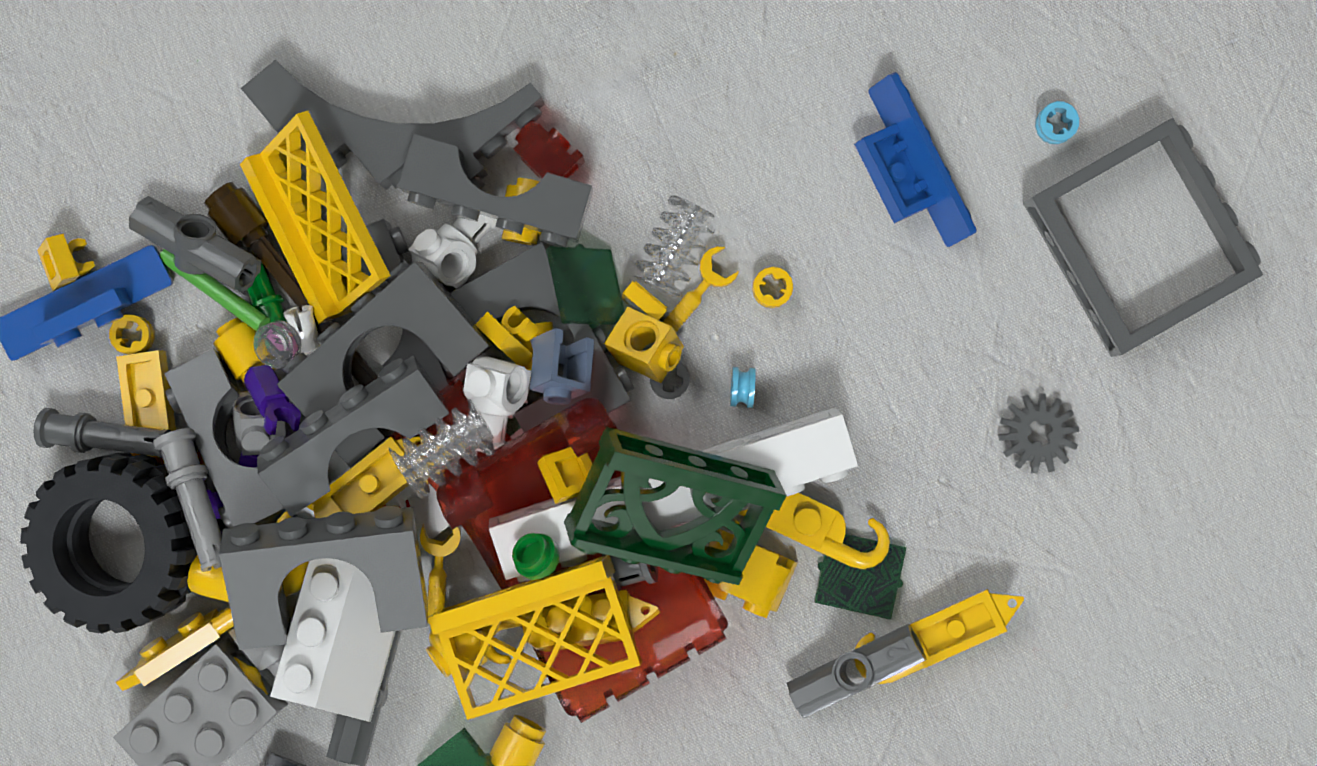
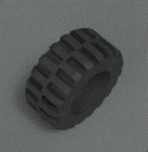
[20,452,197,634]

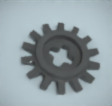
[998,393,1079,474]

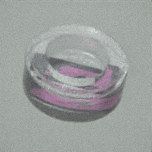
[254,320,302,368]

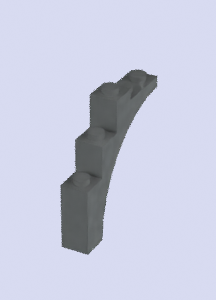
[241,60,545,190]

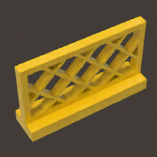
[240,111,391,324]
[427,555,642,720]

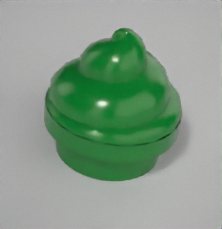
[512,533,560,580]

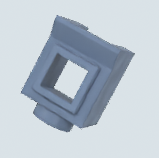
[530,328,594,405]

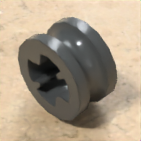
[650,362,690,399]

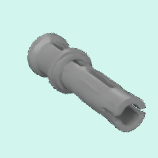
[153,428,222,572]

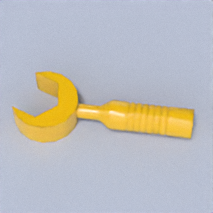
[663,246,739,333]
[420,516,461,623]

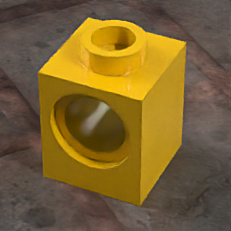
[604,307,684,383]

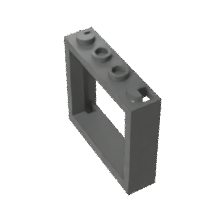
[1023,118,1263,357]

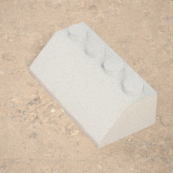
[270,544,420,722]

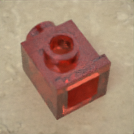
[513,120,585,180]

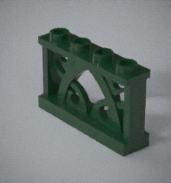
[564,427,787,585]

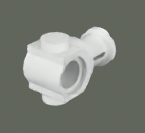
[408,215,497,290]
[463,355,531,454]

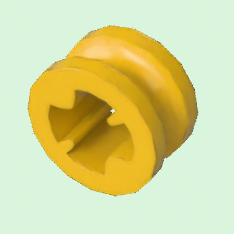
[752,267,793,308]
[109,314,155,355]

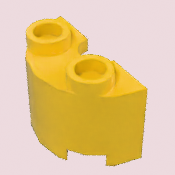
[696,529,798,618]

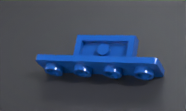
[854,72,977,247]
[0,245,173,361]

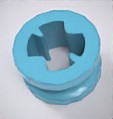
[1035,101,1079,145]
[730,367,756,408]

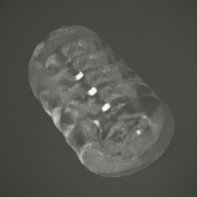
[633,195,716,298]
[389,398,495,496]

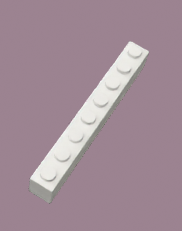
[489,408,858,582]

